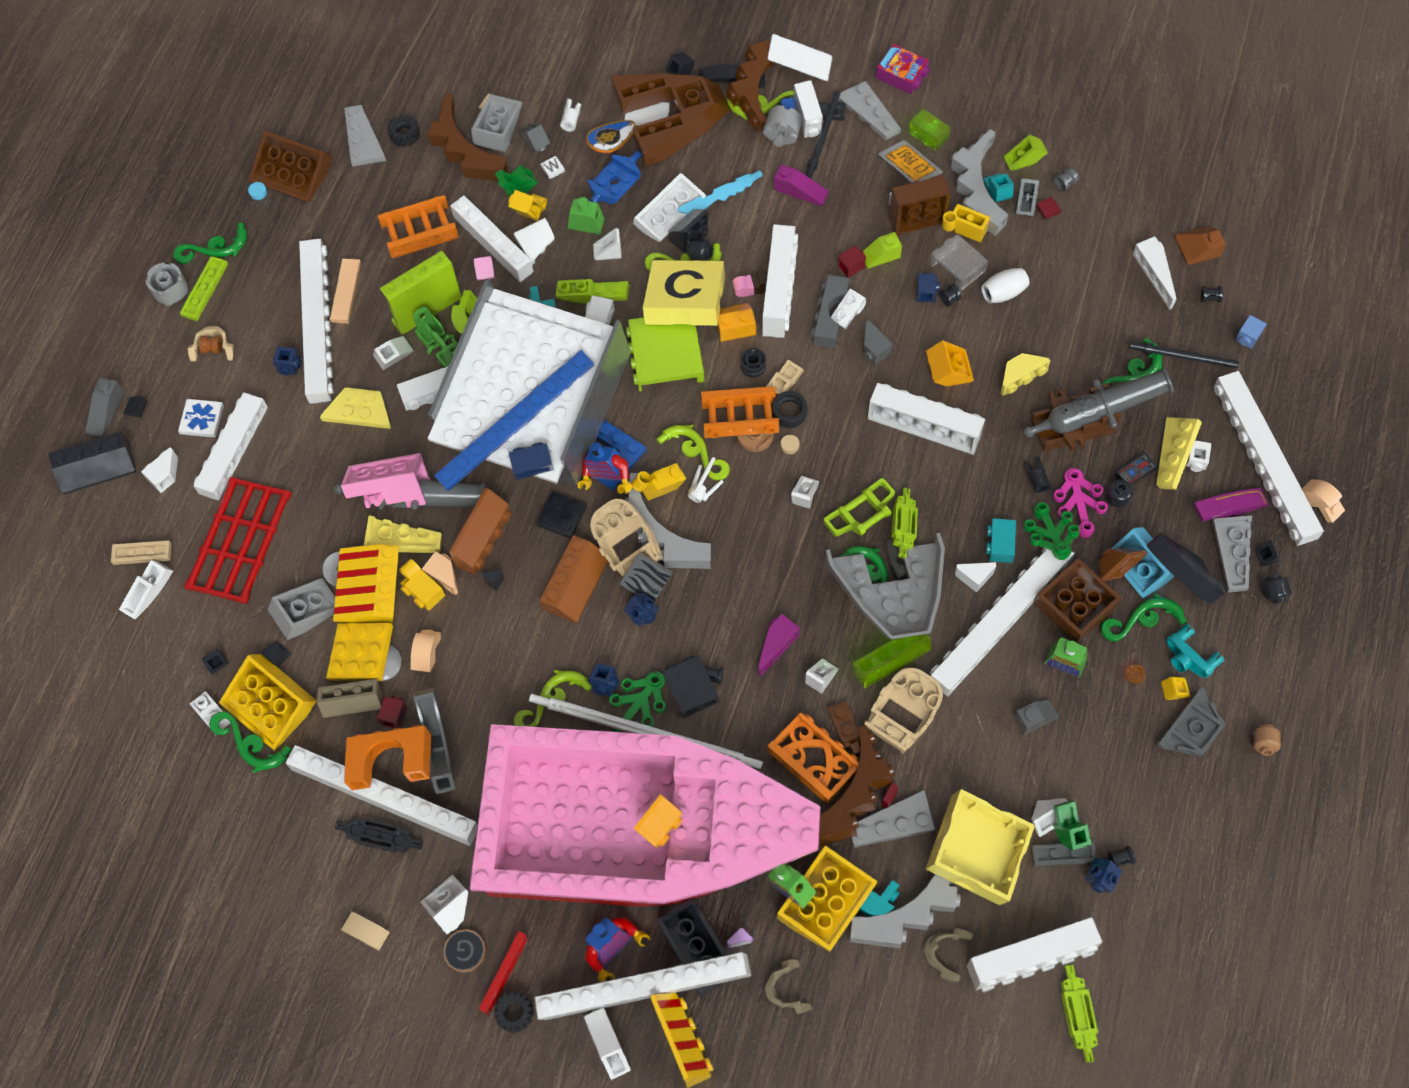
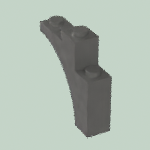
[413,688,456,794]

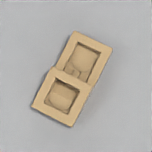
[766,360,804,395]
[341,912,390,951]

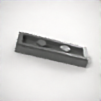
[1031,841,1096,867]

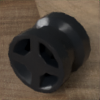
[939,284,962,307]

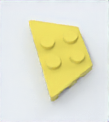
[320,387,391,429]

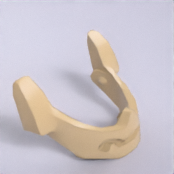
[188,326,234,361]

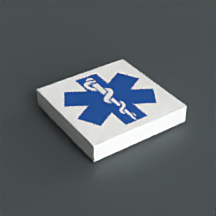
[178,399,224,438]

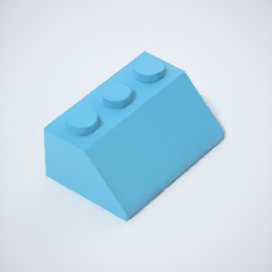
[1112,527,1174,598]

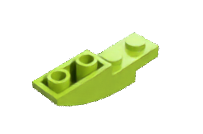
[555,279,630,304]

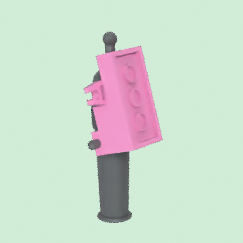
[334,453,486,510]

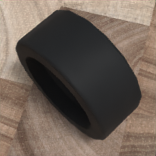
[772,391,807,428]

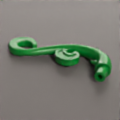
[173,223,247,264]
[1101,338,1162,385]
[838,546,888,583]
[1101,593,1188,642]
[209,711,292,773]

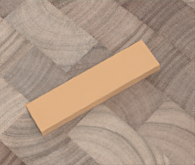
[330,259,361,324]

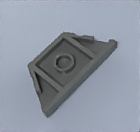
[1157,687,1226,757]

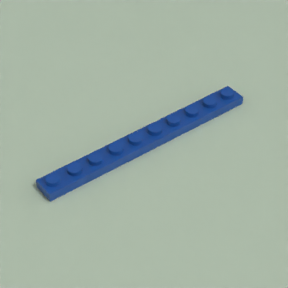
[434,350,595,491]

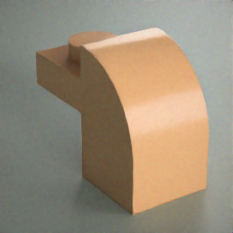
[1302,479,1345,523]
[411,630,441,672]

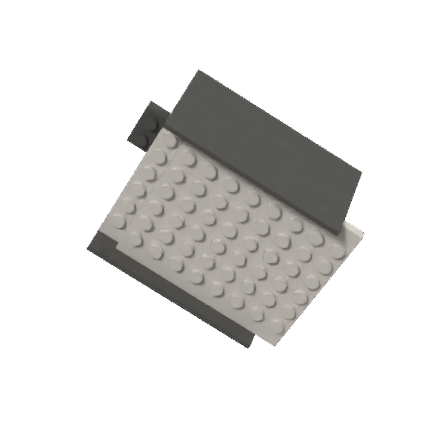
[428,279,631,487]

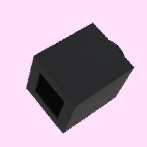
[665,52,695,75]

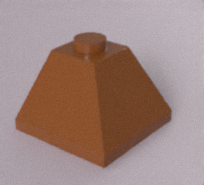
[1174,226,1226,265]
[1098,548,1148,581]

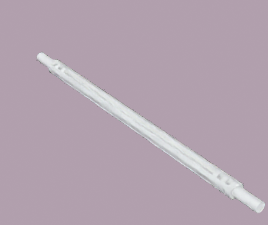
[529,694,763,769]

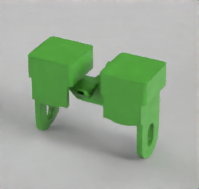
[413,307,458,368]

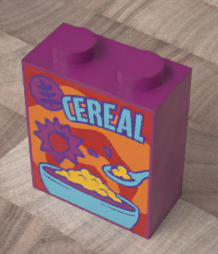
[876,44,930,95]

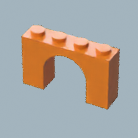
[344,725,431,790]

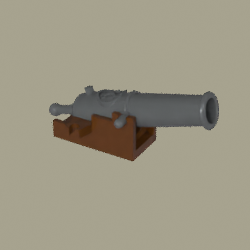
[1023,367,1174,452]

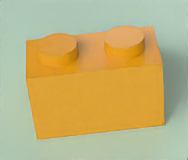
[717,303,756,342]
[926,340,974,386]
[633,794,683,848]

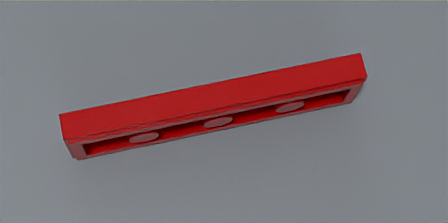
[479,931,528,1015]

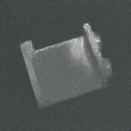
[930,234,988,291]

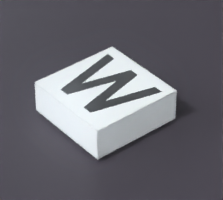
[541,156,565,179]

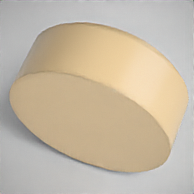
[781,435,799,454]

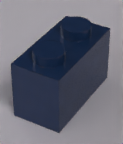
[509,442,554,480]

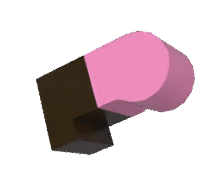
[732,269,767,297]

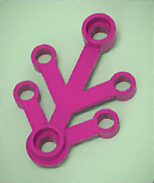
[1053,468,1108,538]

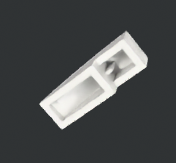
[119,560,173,619]

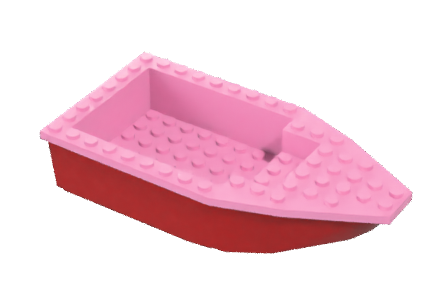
[470,724,820,907]

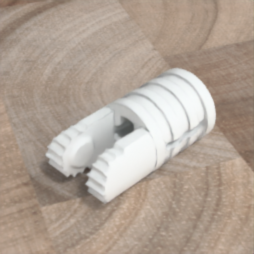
[560,99,581,131]

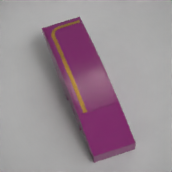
[1193,488,1269,522]

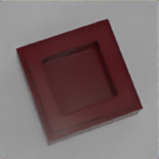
[1036,197,1061,220]
[881,783,899,808]

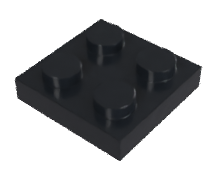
[536,492,587,539]

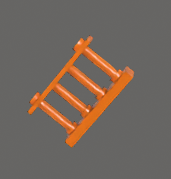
[377,195,459,258]
[701,386,779,438]

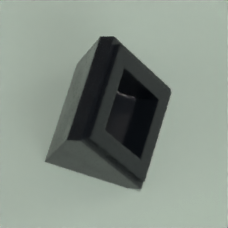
[1255,540,1279,566]
[482,569,504,591]
[201,648,229,674]

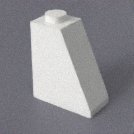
[584,1007,631,1080]

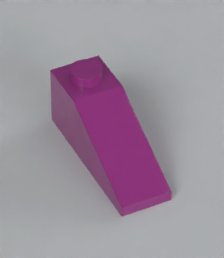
[774,164,829,206]
[758,614,800,676]

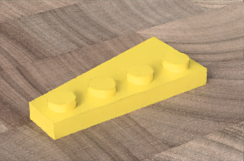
[1156,417,1202,490]
[364,516,443,553]

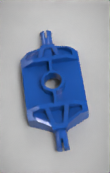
[588,151,641,205]

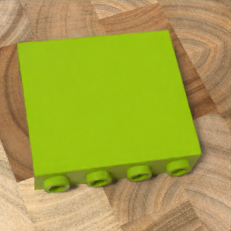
[380,251,461,335]
[626,317,704,391]

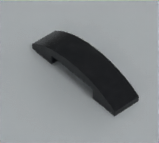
[698,64,766,88]

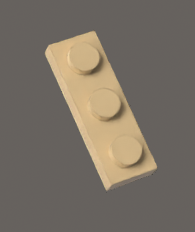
[111,540,171,565]

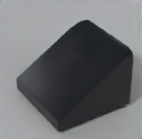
[123,396,147,418]
[261,642,291,667]

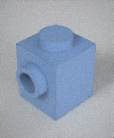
[1235,315,1266,349]

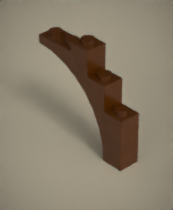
[726,36,784,133]
[427,94,508,181]
[818,725,895,848]

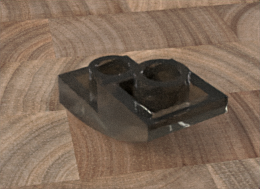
[886,540,906,581]

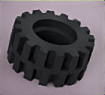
[387,114,420,147]
[494,991,534,1033]

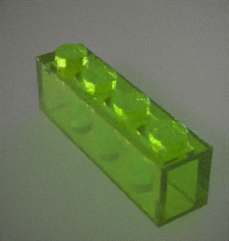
[852,634,931,689]

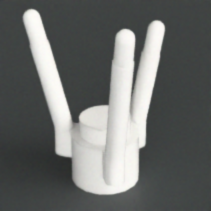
[688,457,723,503]

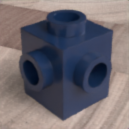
[273,346,301,376]
[624,593,659,626]
[589,663,619,696]
[1085,857,1122,893]

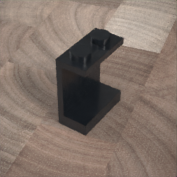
[663,655,720,718]

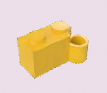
[509,190,547,221]
[942,204,990,243]
[632,463,686,501]
[399,559,445,611]

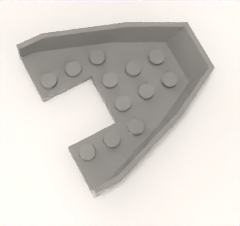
[825,533,945,639]

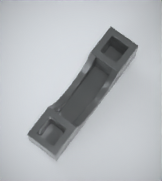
[811,275,850,349]

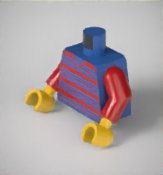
[578,442,632,494]
[585,917,650,983]

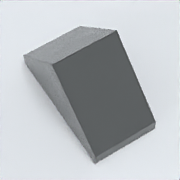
[1016,178,1039,216]

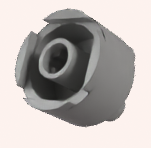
[763,106,802,147]
[146,263,188,306]

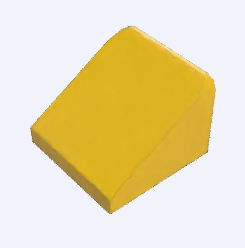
[1161,677,1190,700]

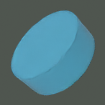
[248,182,267,200]

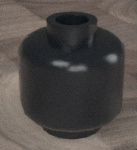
[686,239,714,261]
[1106,479,1133,507]
[1262,574,1291,604]

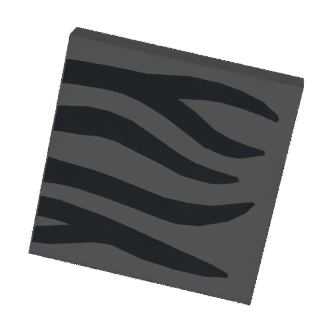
[619,552,673,601]

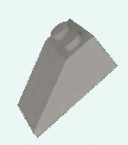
[472,94,522,152]
[268,578,335,640]

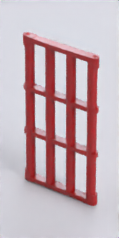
[183,477,292,604]

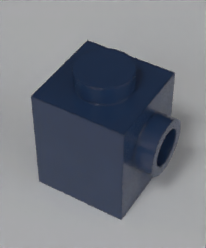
[917,273,940,302]

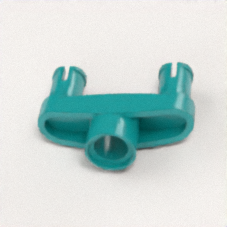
[1166,624,1224,678]

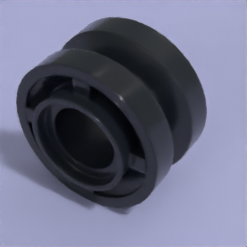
[741,348,766,378]

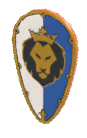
[586,120,636,153]

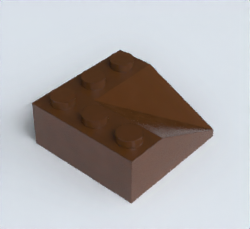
[889,175,951,235]
[1034,558,1122,644]

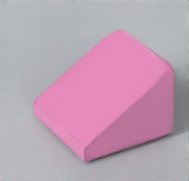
[474,256,495,281]

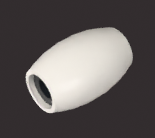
[981,268,1029,303]

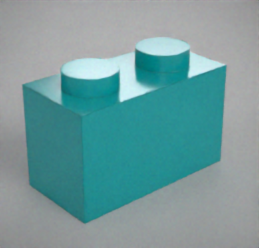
[986,518,1016,563]

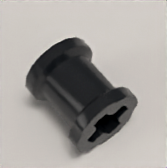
[1201,286,1223,303]
[704,665,724,685]
[1108,846,1136,868]

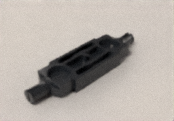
[335,818,423,853]

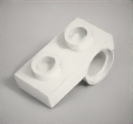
[831,289,866,329]

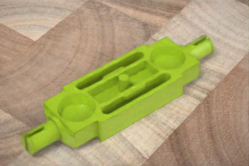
[891,488,918,558]
[1061,965,1098,1063]

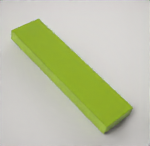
[180,256,228,321]

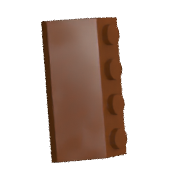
[449,487,511,575]
[540,535,608,623]

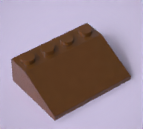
[249,131,333,202]

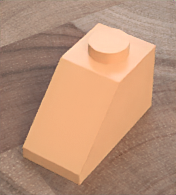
[422,551,458,595]

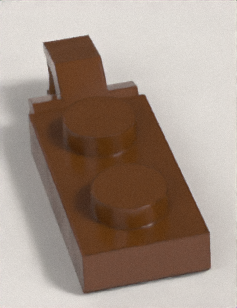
[827,701,861,756]

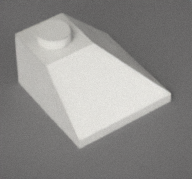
[420,874,468,934]

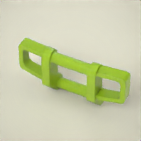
[824,478,895,537]

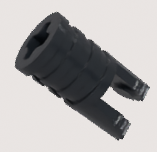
[1024,456,1051,493]

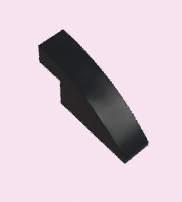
[1147,532,1225,604]

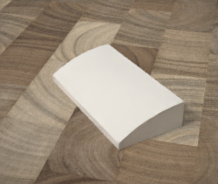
[633,173,707,242]

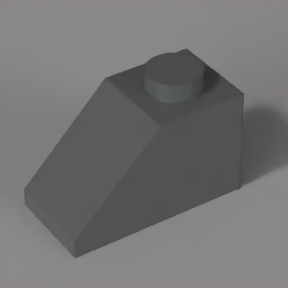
[517,123,550,152]
[863,320,893,365]
[1014,700,1059,735]

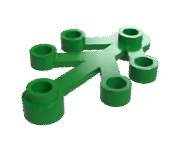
[1024,502,1080,560]
[609,671,666,733]

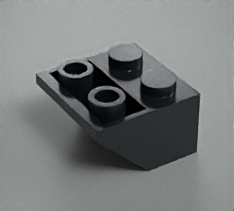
[668,209,709,253]

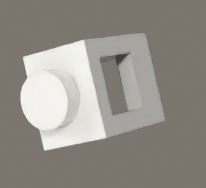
[1186,440,1211,472]

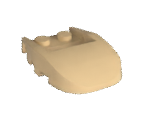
[590,499,663,577]
[864,668,943,754]

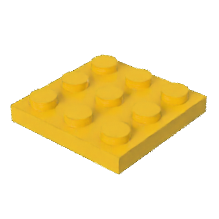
[326,623,393,681]

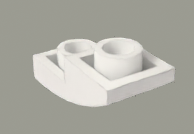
[190,691,230,735]

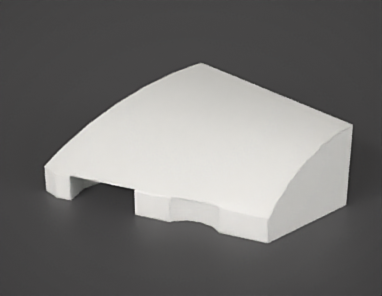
[514,218,555,265]

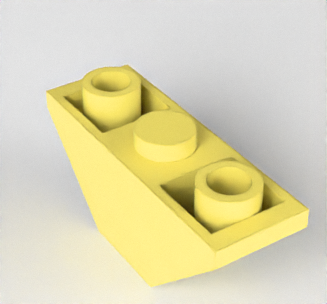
[1001,353,1050,396]

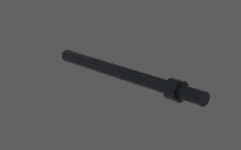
[806,92,840,179]
[1129,342,1239,368]

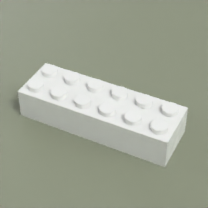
[763,225,798,338]
[868,383,985,455]
[967,918,1102,992]

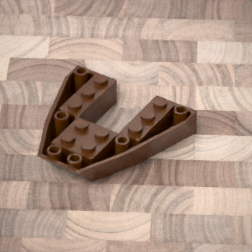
[611,74,731,167]

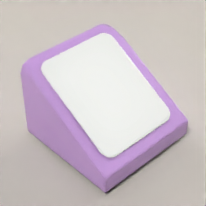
[727,928,753,948]

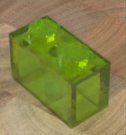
[909,109,950,151]

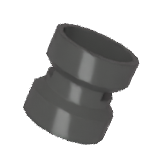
[1054,167,1079,192]

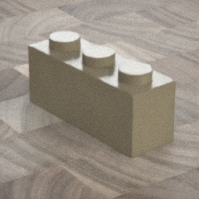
[317,679,383,718]

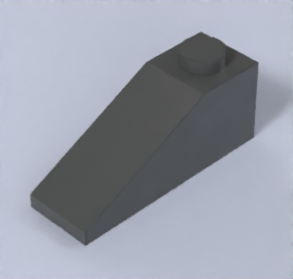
[85,377,124,438]

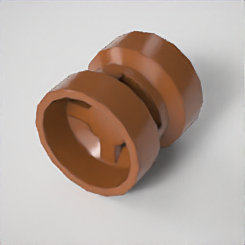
[199,336,223,354]

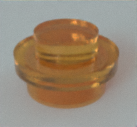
[1126,664,1146,684]

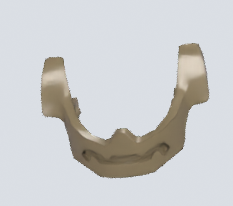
[924,928,973,982]
[765,959,812,1014]

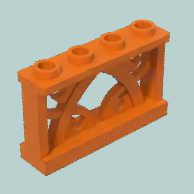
[767,712,859,805]

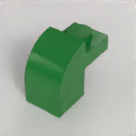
[495,165,538,196]
[1053,800,1091,850]

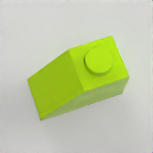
[1004,135,1048,171]
[863,232,902,269]

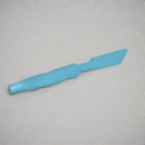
[677,170,762,214]

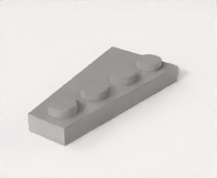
[838,81,901,140]
[345,105,386,166]
[1212,515,1252,593]
[851,790,935,848]

